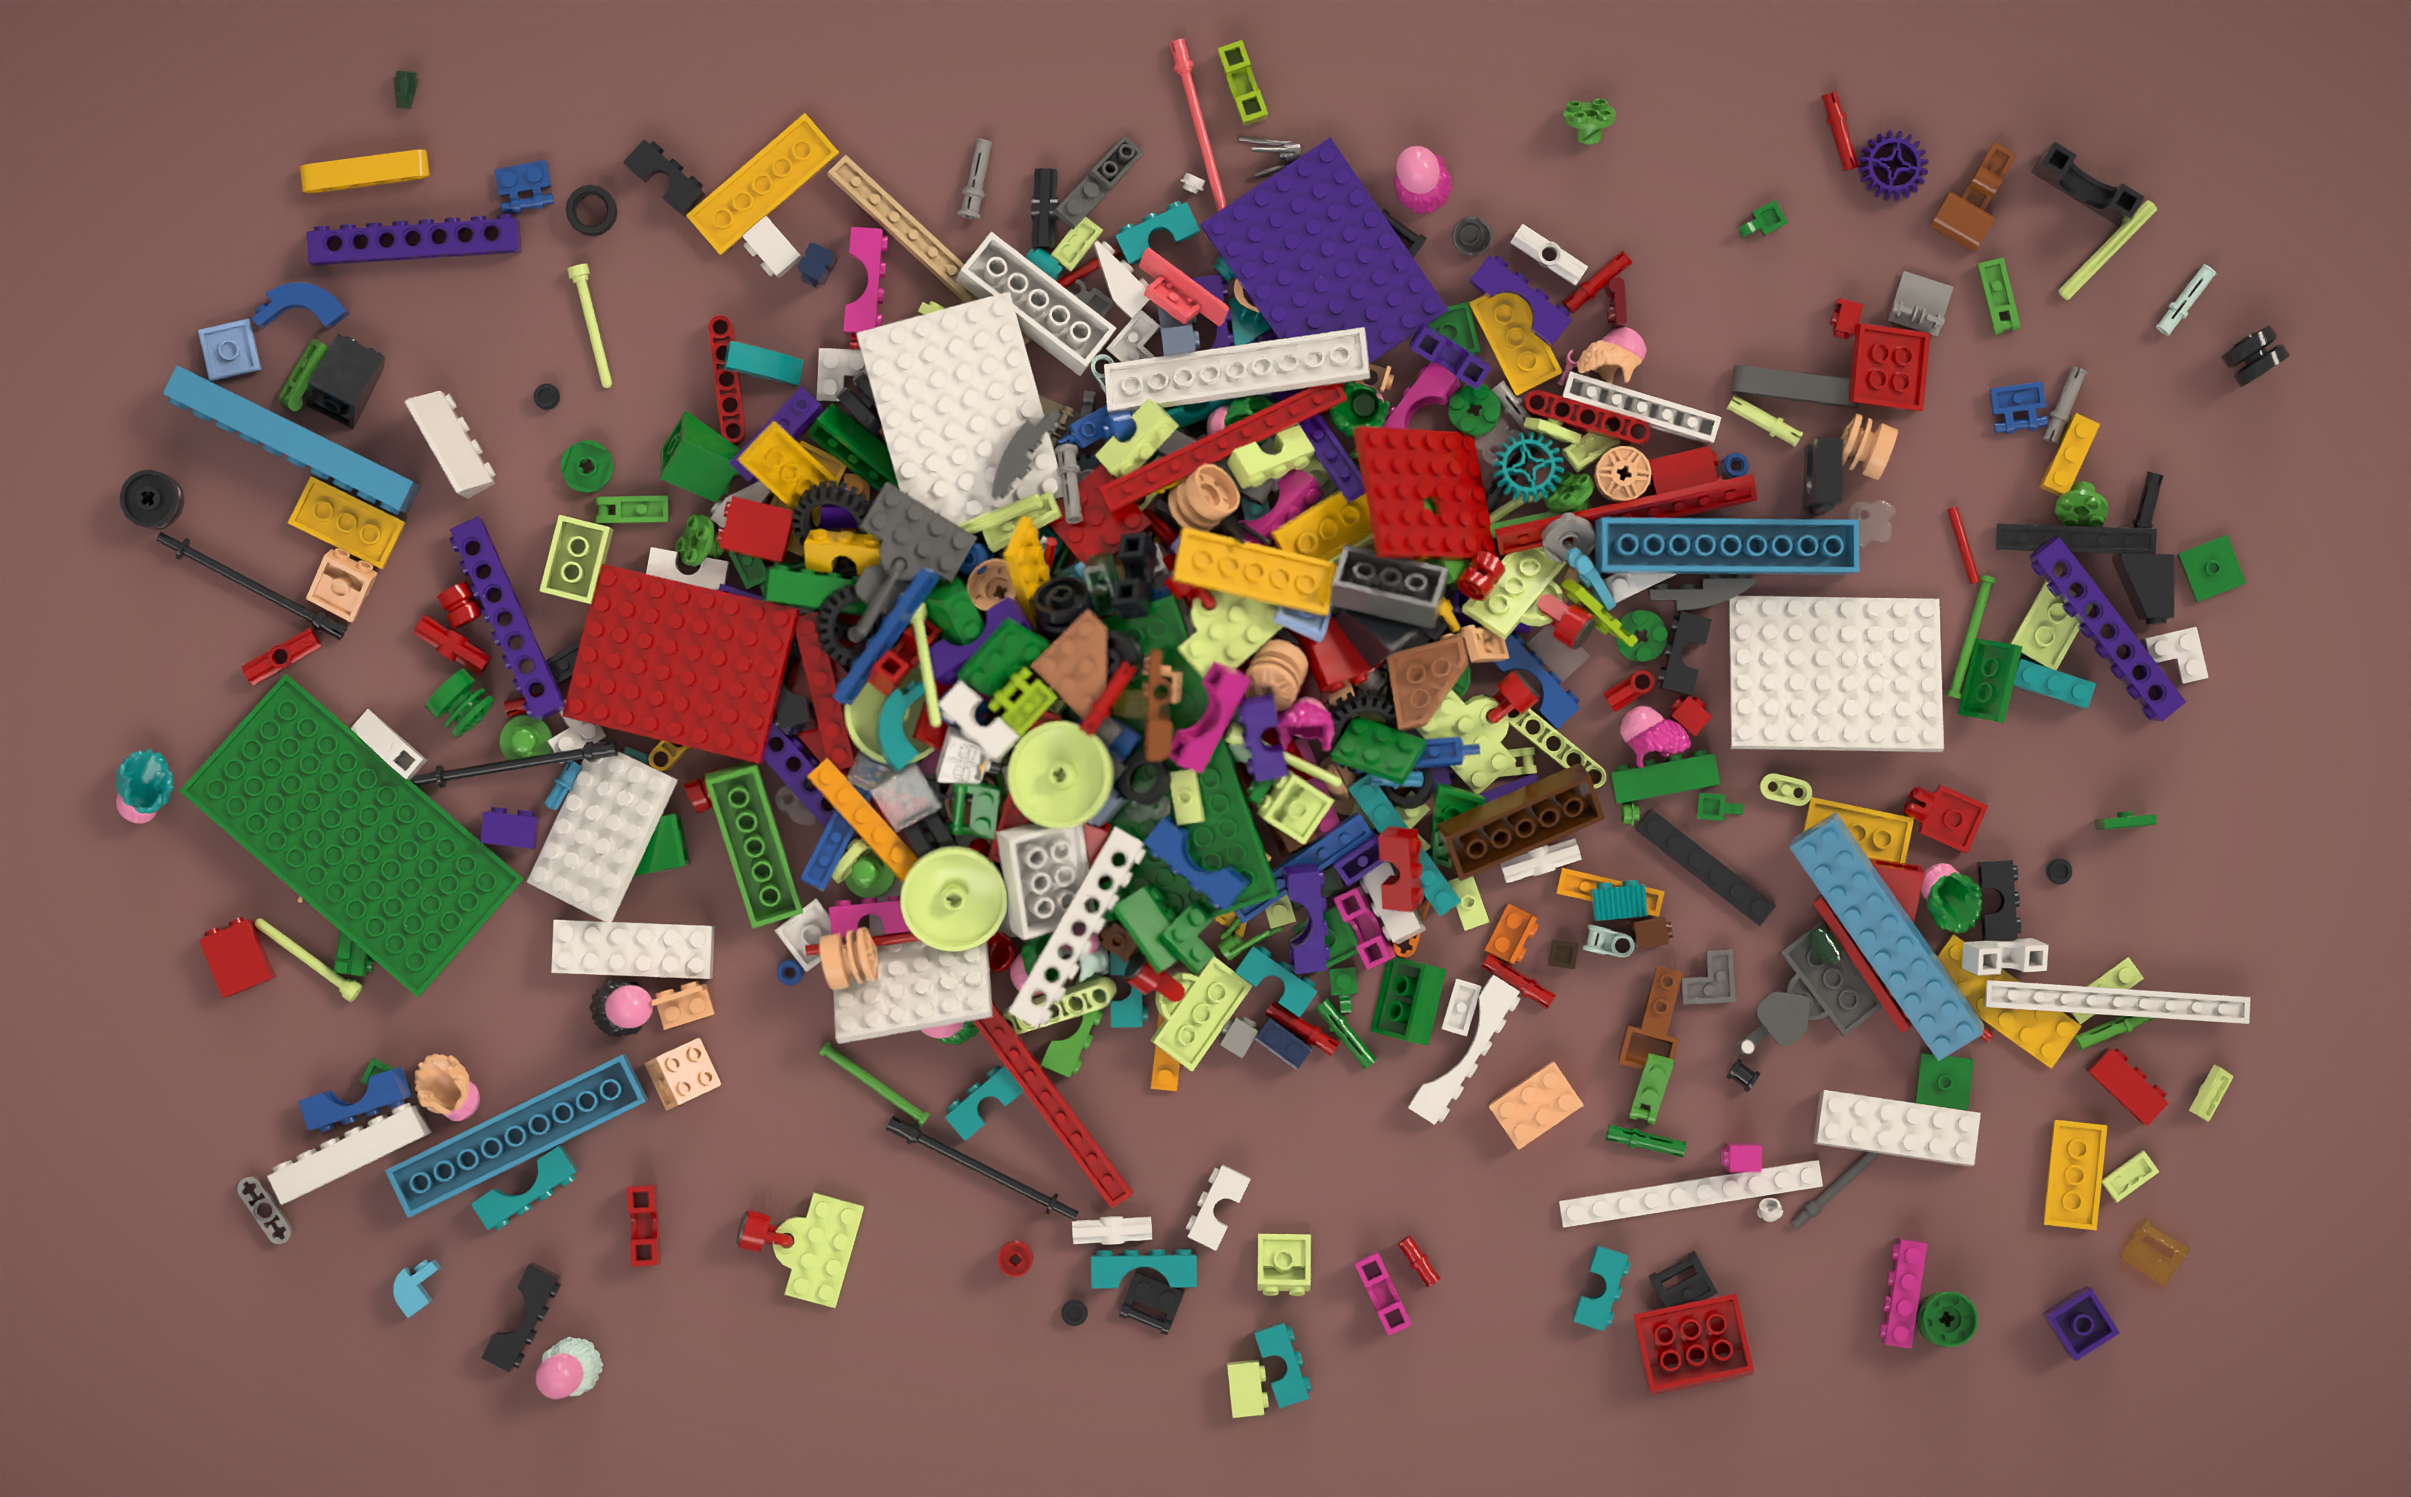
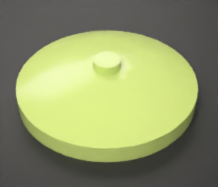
[844,664,935,764]
[1008,722,1113,829]
[901,847,1007,951]

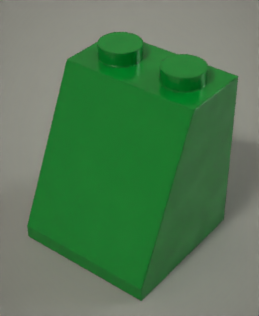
[660,411,741,503]
[923,575,985,646]
[633,814,691,877]

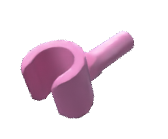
[1557,349,1582,386]

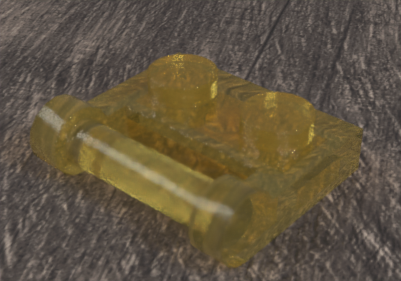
[2119,1219,2190,1287]

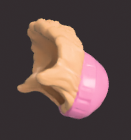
[1577,327,1647,384]
[414,1054,480,1122]

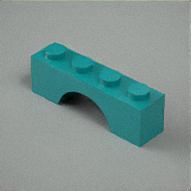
[471,1144,579,1231]
[1091,1249,1197,1288]

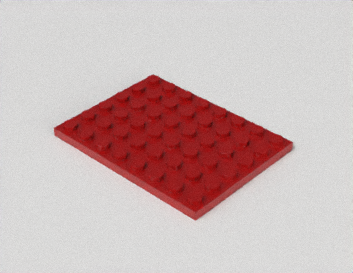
[562,564,800,764]

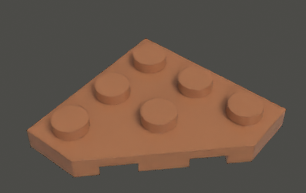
[1032,609,1108,720]
[1387,636,1469,731]

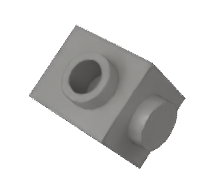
[1220,1016,1259,1058]

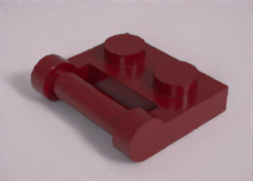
[1605,277,1627,330]

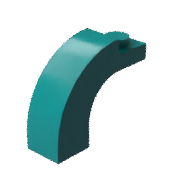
[876,680,925,773]

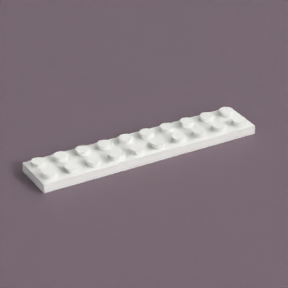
[1104,327,1370,414]

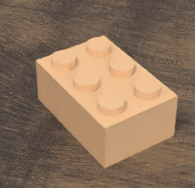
[1488,1061,1584,1150]

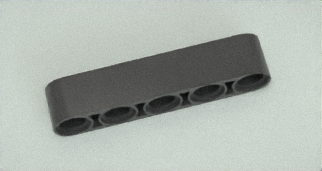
[1731,365,1859,408]
[1154,430,1274,506]

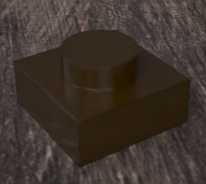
[1548,939,1579,969]

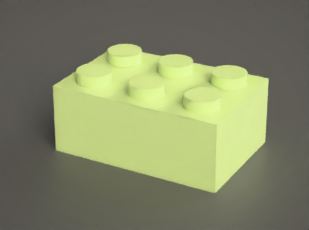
[540,515,614,604]

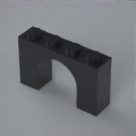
[2031,142,2145,227]
[1803,438,1844,515]

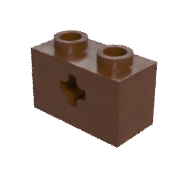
[1630,917,1673,949]

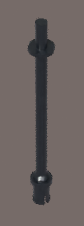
[156,532,348,641]
[413,739,619,788]
[886,1115,1079,1221]

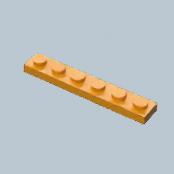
[806,758,919,883]

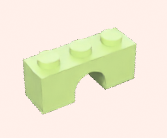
[1095,398,1179,478]
[1227,425,1315,489]

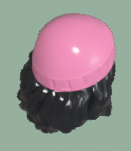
[589,979,653,1037]

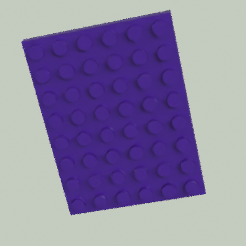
[1200,138,1449,384]

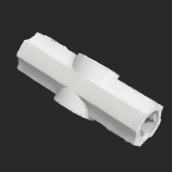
[1510,224,1588,286]
[1500,838,1582,883]
[1072,1216,1152,1245]

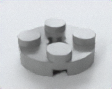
[1541,513,1595,563]

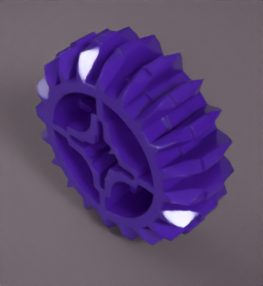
[1857,130,1929,201]

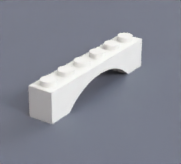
[1407,974,1521,1125]

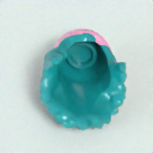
[115,749,174,824]

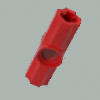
[413,615,492,676]
[241,628,322,686]

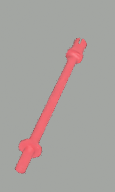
[1169,39,1227,212]

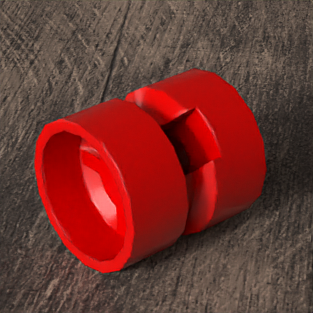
[1457,551,1505,601]
[436,581,483,629]
[684,768,719,814]
[998,1240,1033,1277]

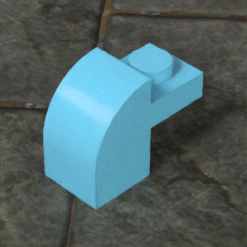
[393,1259,442,1318]

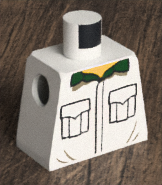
[935,726,1002,784]

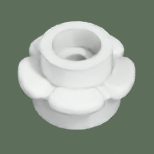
[1180,172,1205,194]
[1757,1198,1783,1222]

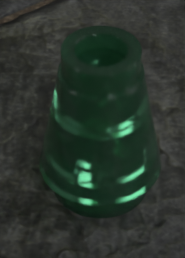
[393,71,419,109]

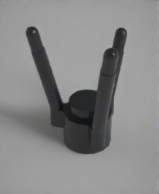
[1218,516,1271,545]

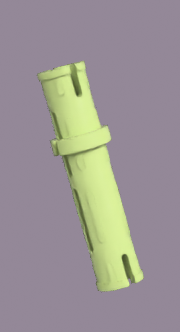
[1727,394,1803,447]

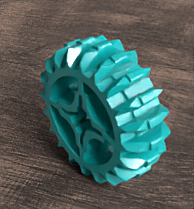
[1493,432,1564,503]

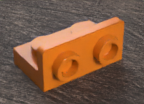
[1484,903,1539,965]

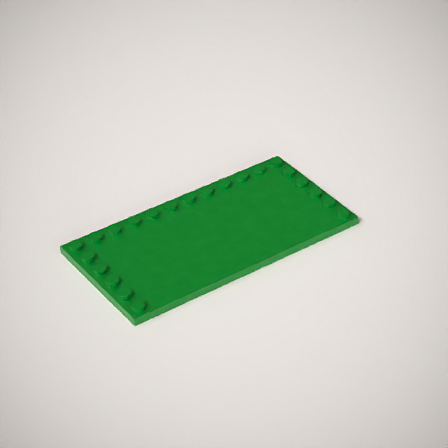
[1048,595,1280,918]
[179,673,524,999]

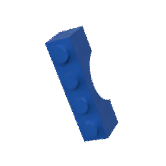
[1492,632,1580,730]
[1144,816,1250,910]
[298,1067,412,1133]

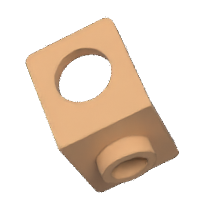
[1355,364,1394,395]
[1142,665,1183,703]

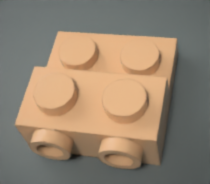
[306,548,378,623]

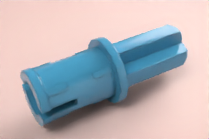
[545,760,583,810]
[1369,771,1423,789]

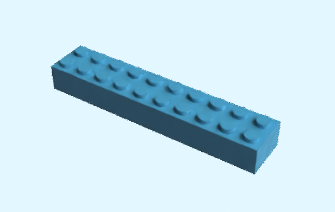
[162,365,421,515]
[1595,518,1859,575]
[1790,812,1984,1061]
[385,1053,649,1218]

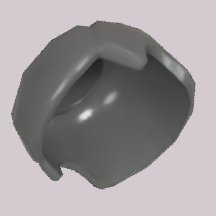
[1452,216,1493,256]

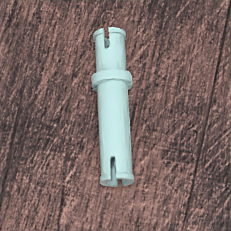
[2156,264,2217,336]

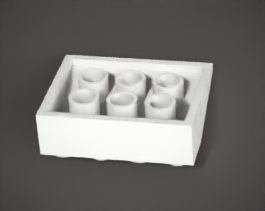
[405,391,496,499]
[996,824,1095,940]

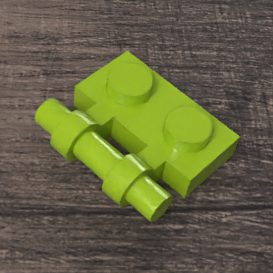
[988,666,1057,736]

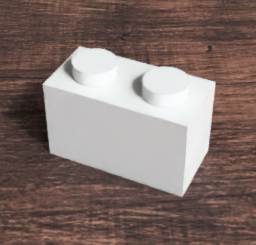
[742,216,802,279]

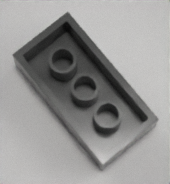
[1330,545,1448,628]

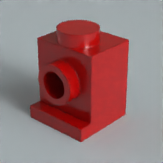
[1830,298,1864,340]

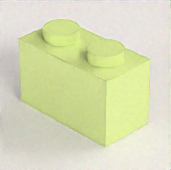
[1227,1359,1269,1418]

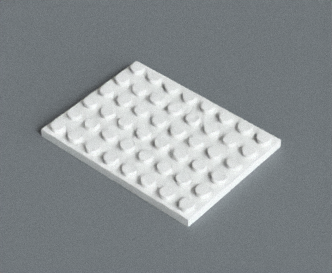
[856,291,1063,525]
[1729,596,1944,752]

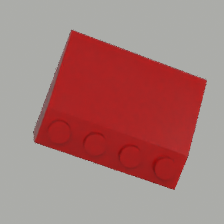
[1633,1293,1754,1396]

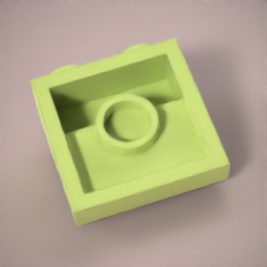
[1257,769,1334,844]
[1257,1234,1311,1296]

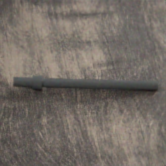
[1790,1152,1880,1230]

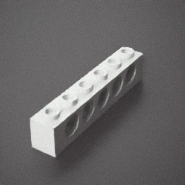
[1561,372,1721,445]

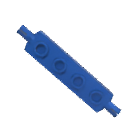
[1057,405,1135,449]
[1337,737,1480,773]

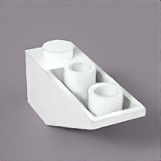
[1093,240,1150,319]
[351,709,427,780]

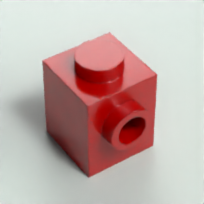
[1669,696,1712,737]

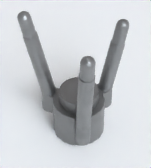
[1238,136,1301,178]

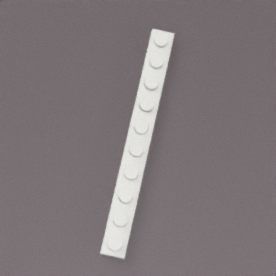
[1984,980,2250,1024]
[1559,1160,1823,1228]

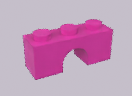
[1334,886,1396,970]
[829,895,911,938]
[1354,1251,1412,1336]

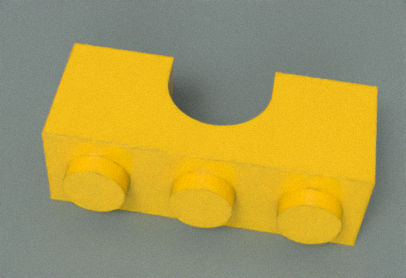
[2039,413,2100,497]
[804,529,881,575]

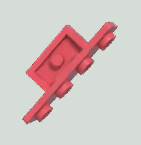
[1139,248,1229,326]

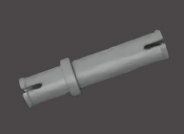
[2042,366,2087,445]
[1491,380,1550,452]

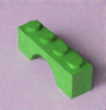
[1041,973,1107,1078]

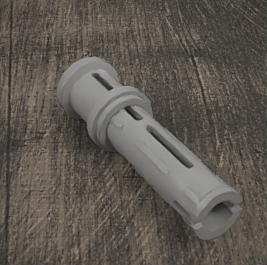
[957,139,993,220]
[1054,444,1083,524]

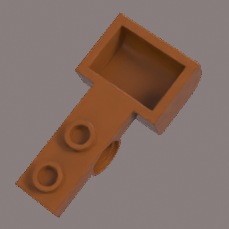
[1929,142,2017,253]
[1142,649,1173,761]
[1618,965,1683,1070]

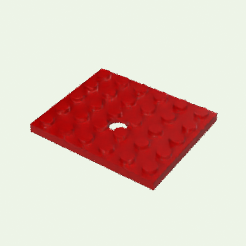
[1353,426,1497,561]

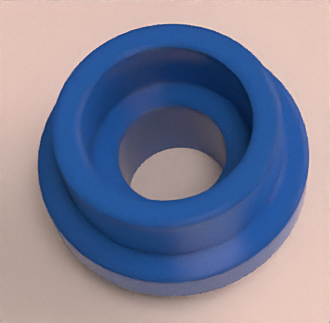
[1722,453,1749,478]
[777,959,803,986]

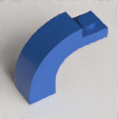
[252,282,350,330]

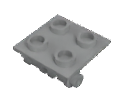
[1888,271,1953,337]

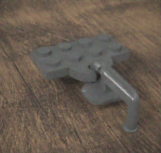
[848,482,977,642]
[1733,921,1883,1056]

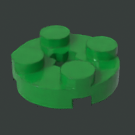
[1448,384,1501,437]
[561,440,614,493]
[1615,610,1668,662]

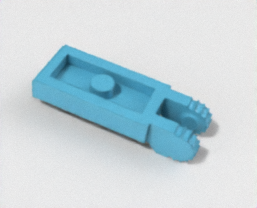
[1566,547,1616,611]

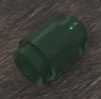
[1807,925,1844,965]

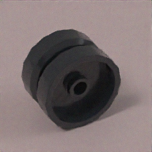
[2221,325,2290,387]
[836,370,882,437]
[119,470,184,530]
[1033,577,1096,642]
[1107,630,1145,686]
[901,804,959,858]

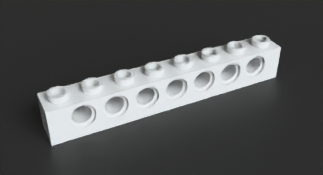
[1009,827,1146,1028]

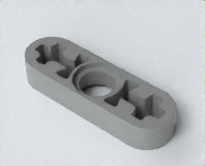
[237,1176,293,1244]

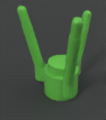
[1218,916,1282,961]

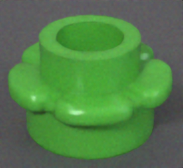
[1621,801,1640,826]

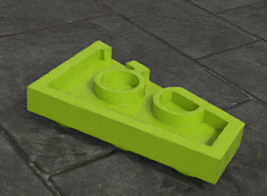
[1561,577,1638,648]

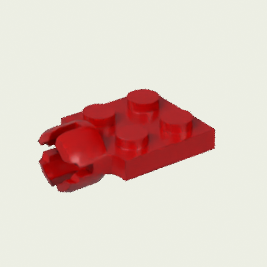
[1903,784,1988,854]

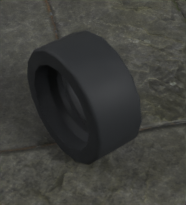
[566,185,618,236]
[1118,752,1171,806]
[1383,768,1434,809]

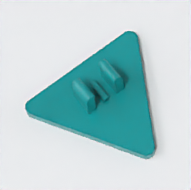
[1229,298,1271,346]

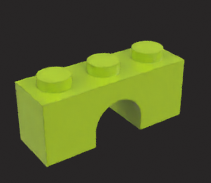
[1217,40,1268,127]

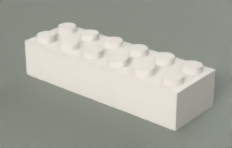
[956,232,1116,376]
[551,920,715,979]
[1813,1090,1981,1167]
[268,1103,432,1205]

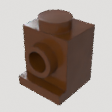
[1101,920,1139,963]

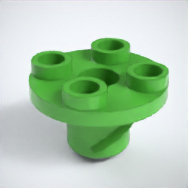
[1563,99,1616,145]
[1542,472,1594,513]
[2055,481,2109,527]
[675,514,724,567]
[500,715,553,768]
[845,850,896,898]

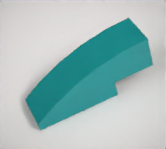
[723,341,804,386]

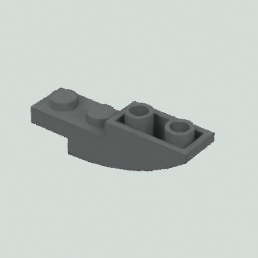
[1054,136,1144,230]
[991,408,1061,500]
[1648,574,1756,612]

